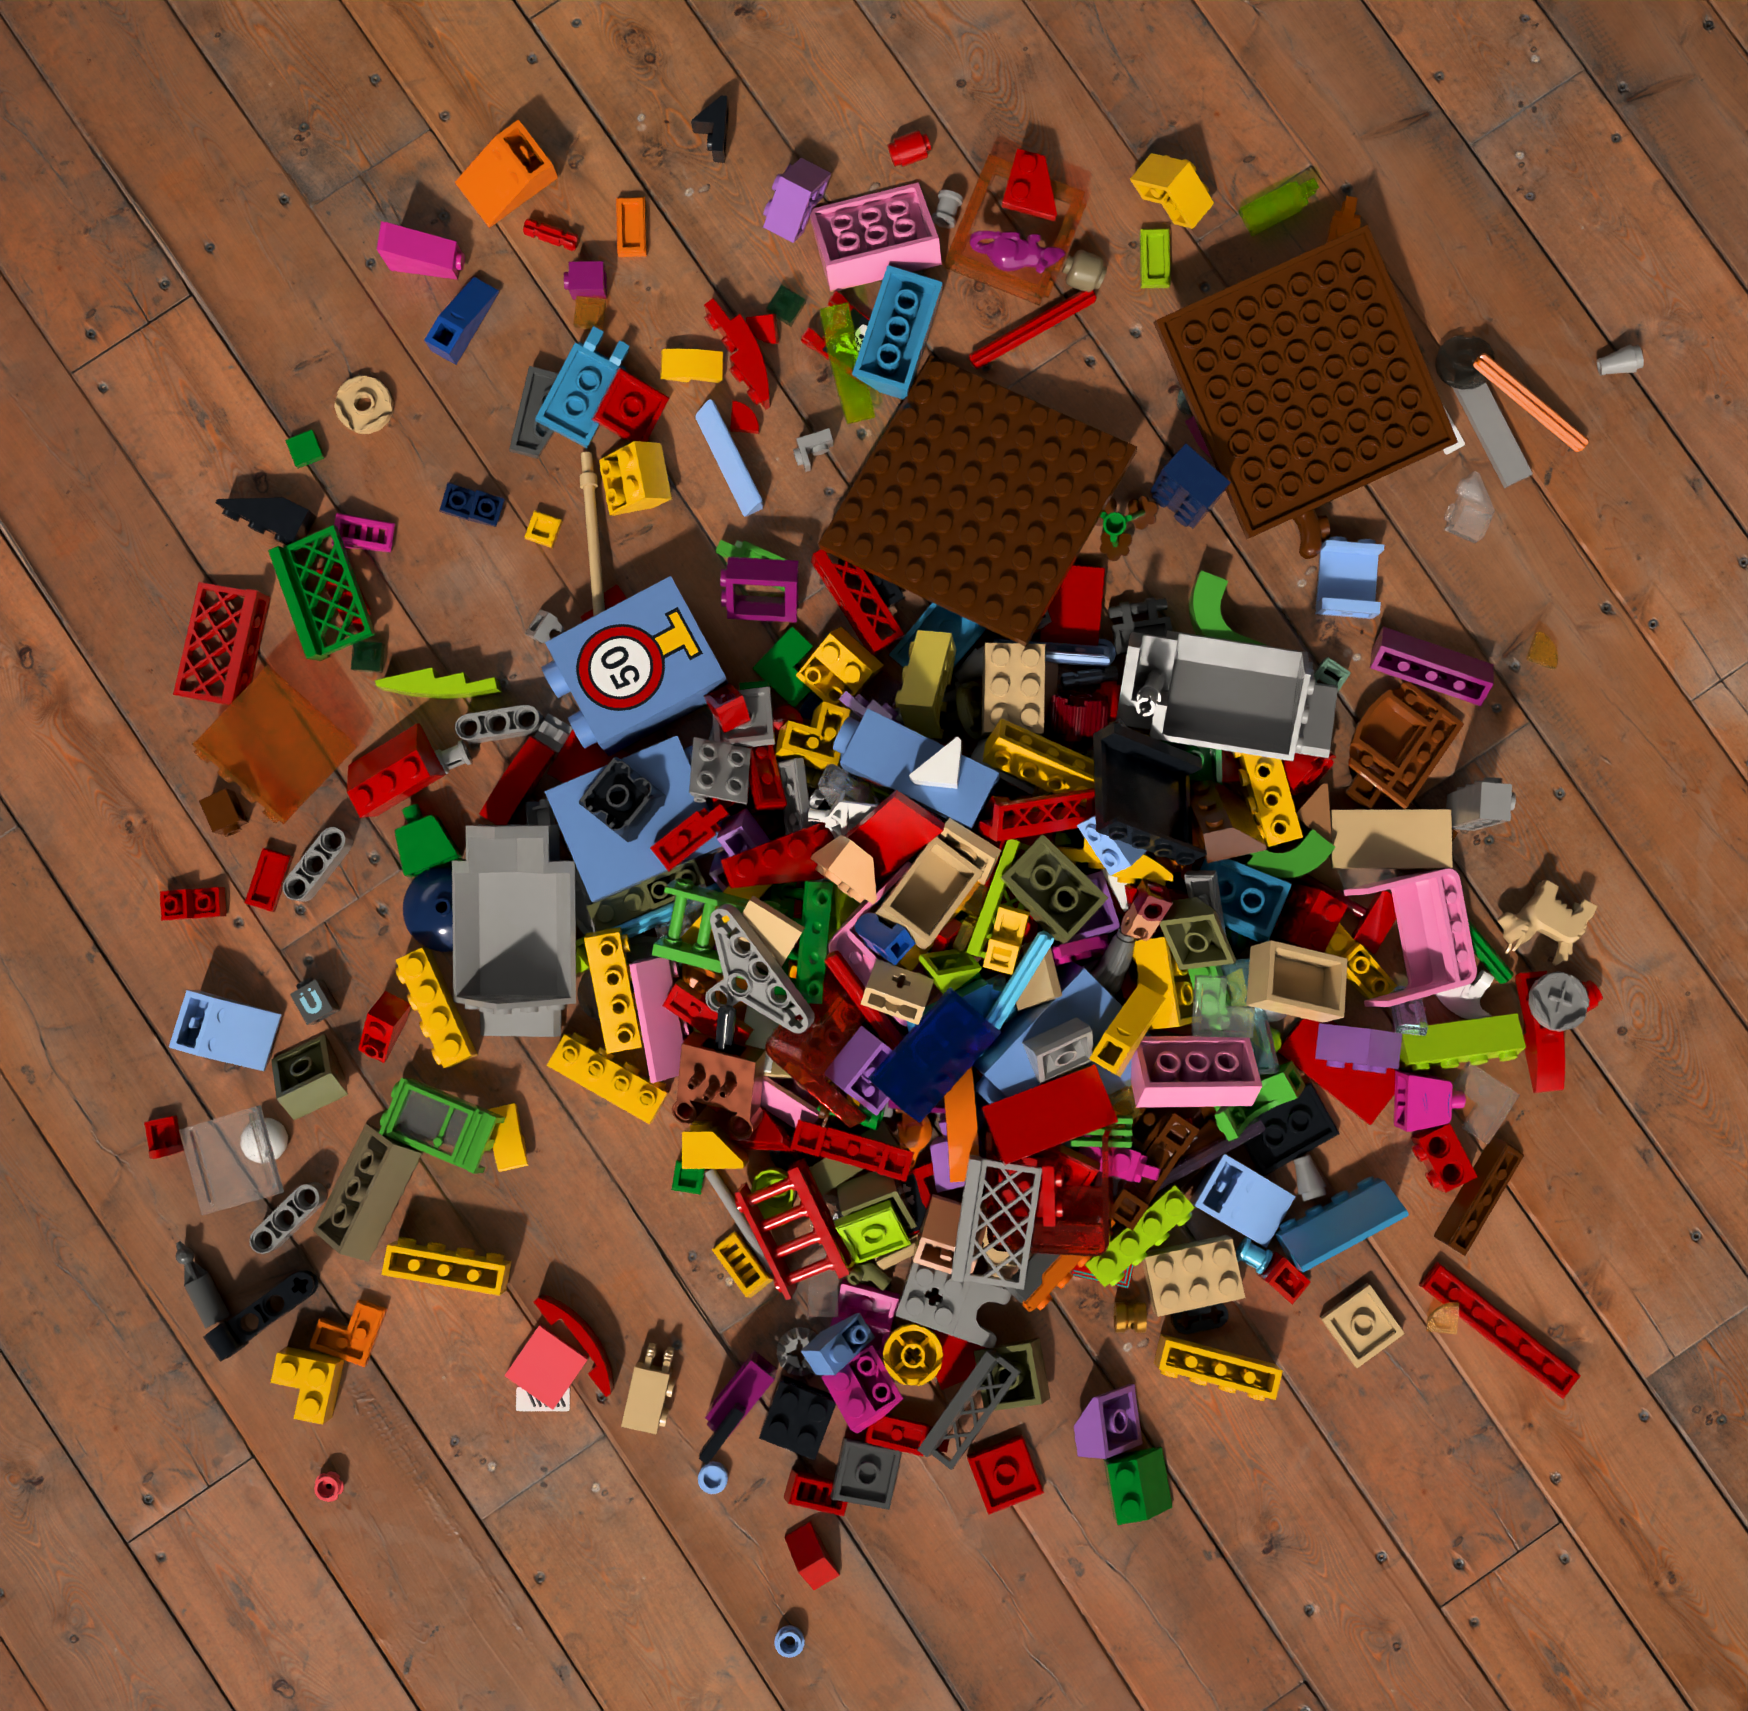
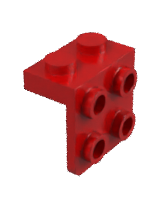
[1271,883,1348,953]
[998,1156,1064,1227]

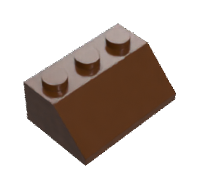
[1190,780,1266,863]

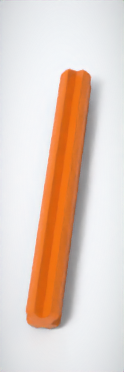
[1473,353,1589,452]

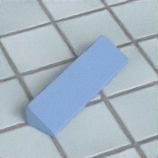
[695,399,764,517]
[993,638,1110,667]

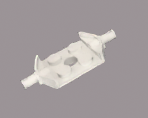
[808,792,940,839]

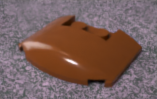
[1348,681,1464,809]

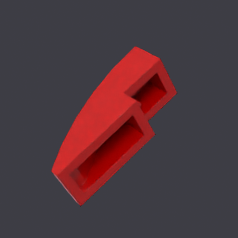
[479,736,556,825]

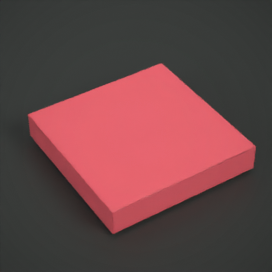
[504,1324,589,1410]

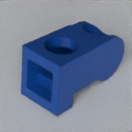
[855,913,916,965]

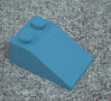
[1200,859,1292,943]

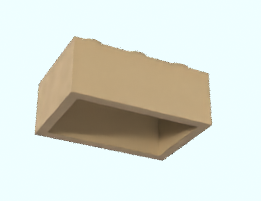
[981,643,1045,737]
[875,837,983,950]
[1246,940,1348,1023]
[1142,1235,1245,1317]

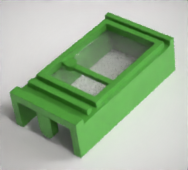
[379,1078,506,1174]

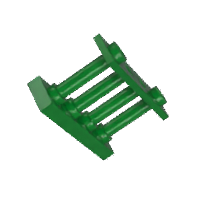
[764,881,833,1004]

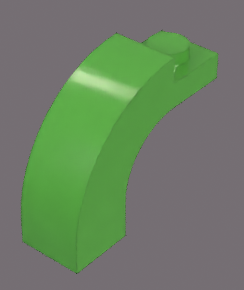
[1189,570,1266,646]
[1237,829,1336,882]
[1214,1061,1306,1141]

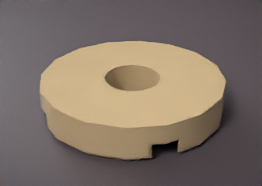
[334,375,394,434]

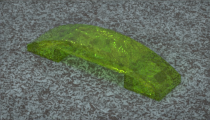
[819,302,876,425]

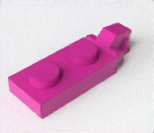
[1051,934,1109,966]
[1078,1135,1161,1183]

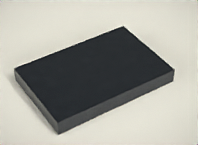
[1240,1082,1340,1177]

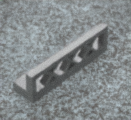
[918,1349,1022,1470]

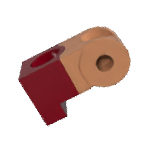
[1121,879,1173,941]

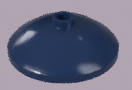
[403,864,453,952]

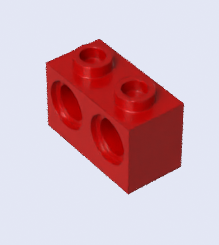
[1411,1123,1478,1193]

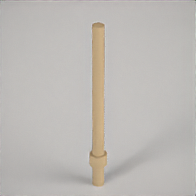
[579,452,605,616]

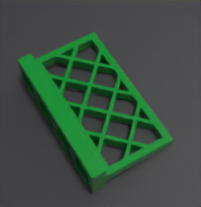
[268,525,376,661]

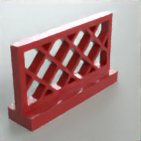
[173,582,270,709]

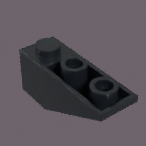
[215,497,316,546]

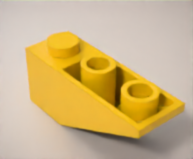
[1089,983,1166,1077]

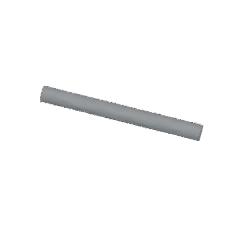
[704,1169,772,1274]

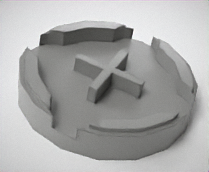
[1528,971,1589,1032]

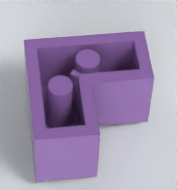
[763,158,831,243]
[709,808,771,891]
[1315,1023,1402,1074]
[824,1026,899,1116]

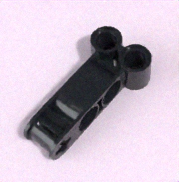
[203,1270,318,1362]

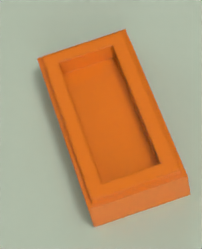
[616,197,647,257]

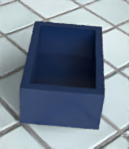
[1150,443,1231,529]

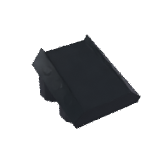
[579,757,666,842]

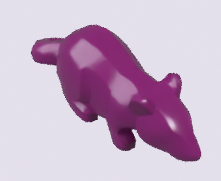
[969,231,1065,273]

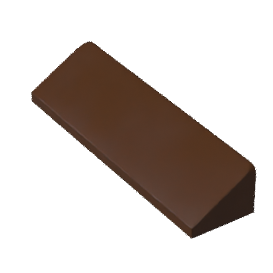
[1434,1137,1524,1256]

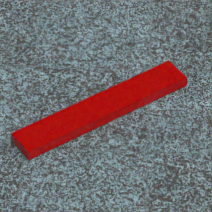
[1419,1262,1581,1399]

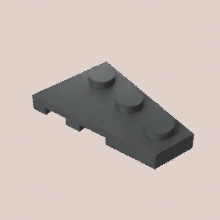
[509,366,559,459]

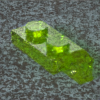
[1238,178,1319,236]

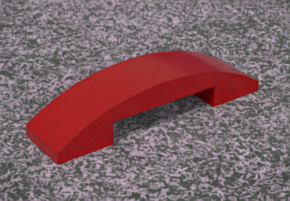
[790,1119,914,1182]
[533,1294,614,1397]

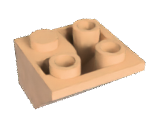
[810,835,877,905]

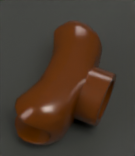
[1293,509,1330,559]

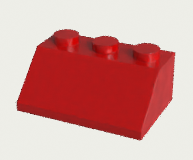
[347,723,446,818]

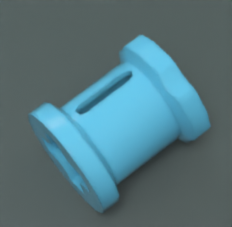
[1235,1237,1273,1275]

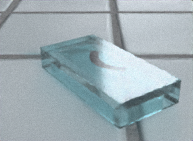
[1389,986,1428,1036]

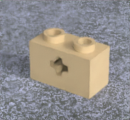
[861,959,934,1025]

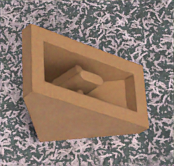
[1296,784,1332,843]

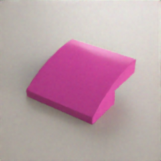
[830,1279,900,1357]

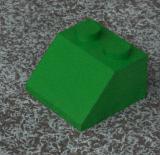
[1103,1446,1173,1525]

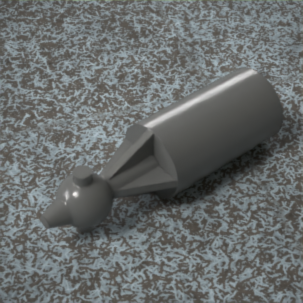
[175,1241,231,1329]

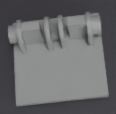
[689,737,751,804]

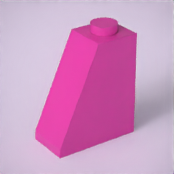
[377,221,465,280]

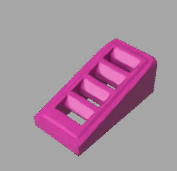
[332,513,395,553]

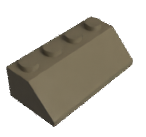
[313,1123,422,1262]

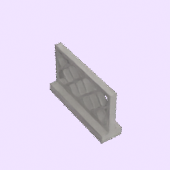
[951,1154,1042,1290]

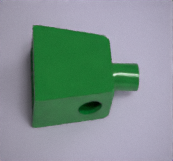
[395,804,463,878]

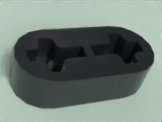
[1171,1303,1228,1334]

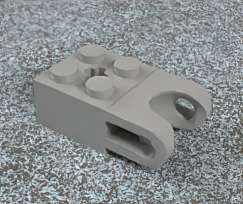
[895,1261,1012,1348]

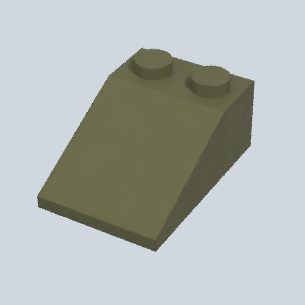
[1001,834,1108,945]

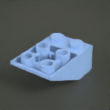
[169,990,282,1071]
[1190,1152,1296,1248]

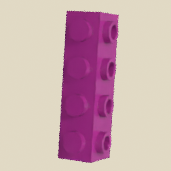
[1370,627,1494,706]

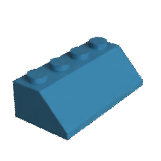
[852,265,943,400]
[1275,1176,1409,1272]

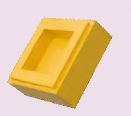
[524,510,563,549]

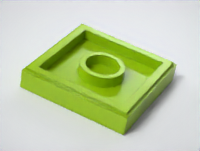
[834,1200,911,1265]

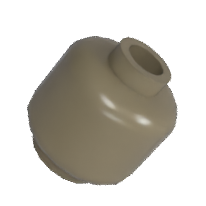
[1062,250,1107,292]

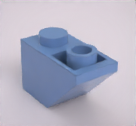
[801,1313,875,1375]

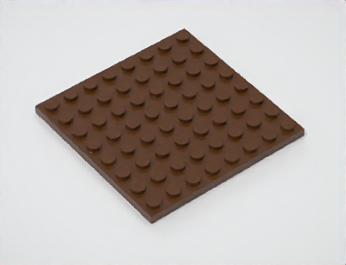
[1153,224,1458,539]
[818,355,1137,647]

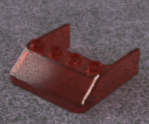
[765,967,910,1128]
[986,1127,1113,1256]

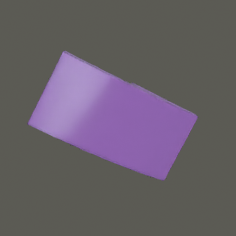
[839,691,902,725]

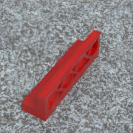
[811,549,904,657]
[979,788,1095,842]

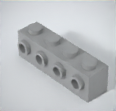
[1446,777,1516,831]

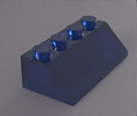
[868,987,1002,1123]

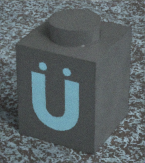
[290,977,340,1025]

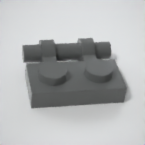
[1108,597,1172,655]

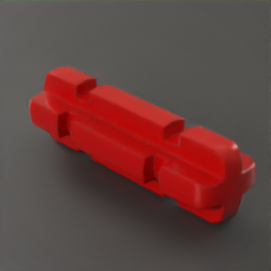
[523,218,579,251]

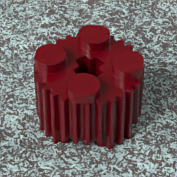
[1048,689,1110,742]

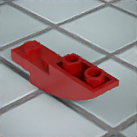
[704,298,770,410]
[1515,971,1565,1093]

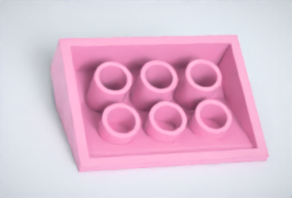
[810,182,942,292]

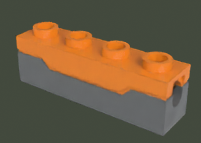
[1005,1197,1116,1312]

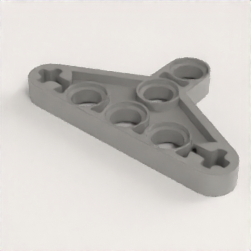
[705,904,815,1033]

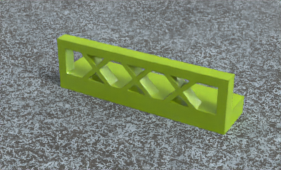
[966,839,1030,958]

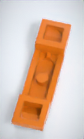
[940,1059,979,1183]

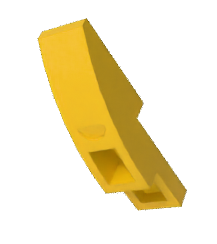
[1056,837,1173,886]
[1324,923,1397,1000]

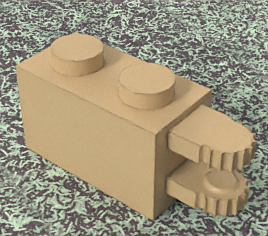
[621,1343,676,1434]

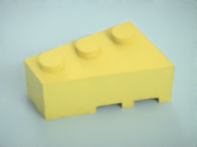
[895,630,956,739]

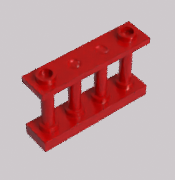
[735,1158,855,1300]

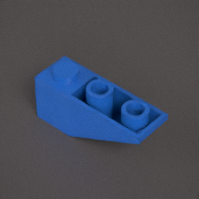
[424,277,499,365]

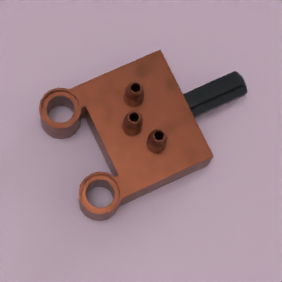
[672,1005,766,1139]

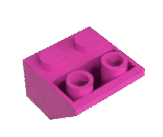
[822,1345,904,1434]

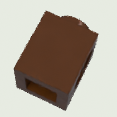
[199,788,249,837]

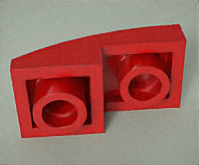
[160,887,226,921]

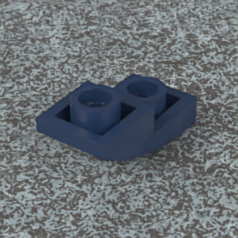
[439,483,505,527]

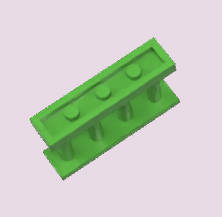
[652,878,788,979]

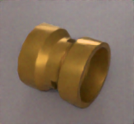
[1113,1302,1147,1333]

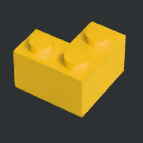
[1130,153,1214,229]
[775,701,851,773]
[270,1347,344,1424]

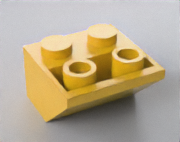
[599,441,672,516]
[796,627,884,708]

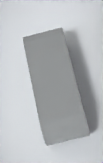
[455,705,544,744]
[283,827,353,902]
[249,1182,327,1254]

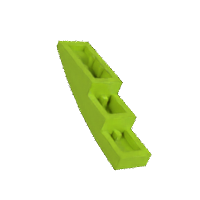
[375,667,502,699]

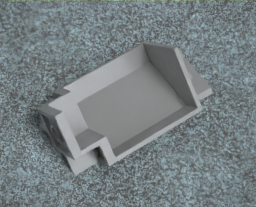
[1115,630,1338,761]
[452,824,576,1037]

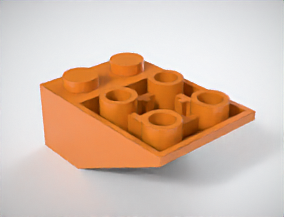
[455,119,558,228]

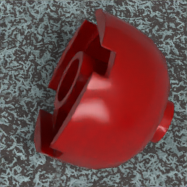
[1282,750,1336,797]

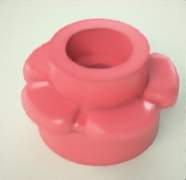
[314,1471,344,1502]

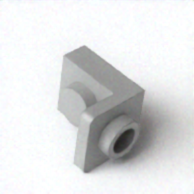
[793,428,833,472]

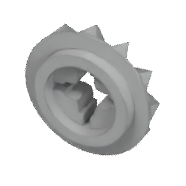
[776,1327,817,1377]

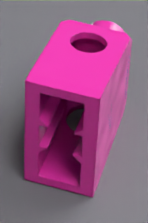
[1394,1070,1466,1132]

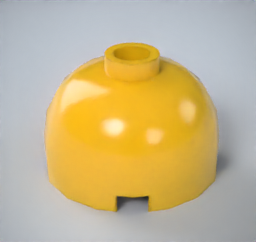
[883,1324,943,1386]

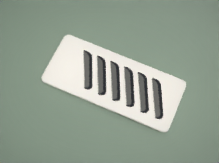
[516,1387,570,1411]

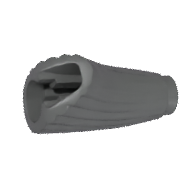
[1089,928,1135,994]

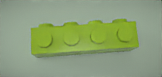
[1398,1013,1526,1073]
[1085,1182,1195,1287]

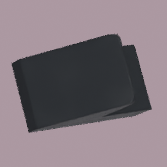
[691,95,729,163]

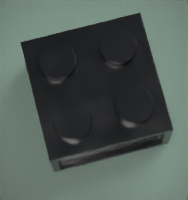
[759,1375,836,1460]

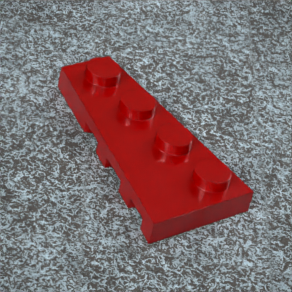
[721,822,834,889]

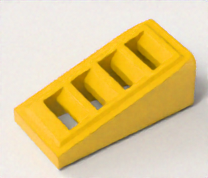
[712,1231,773,1298]

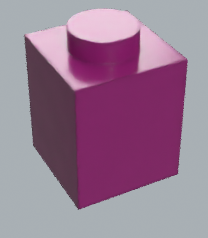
[564,261,607,300]

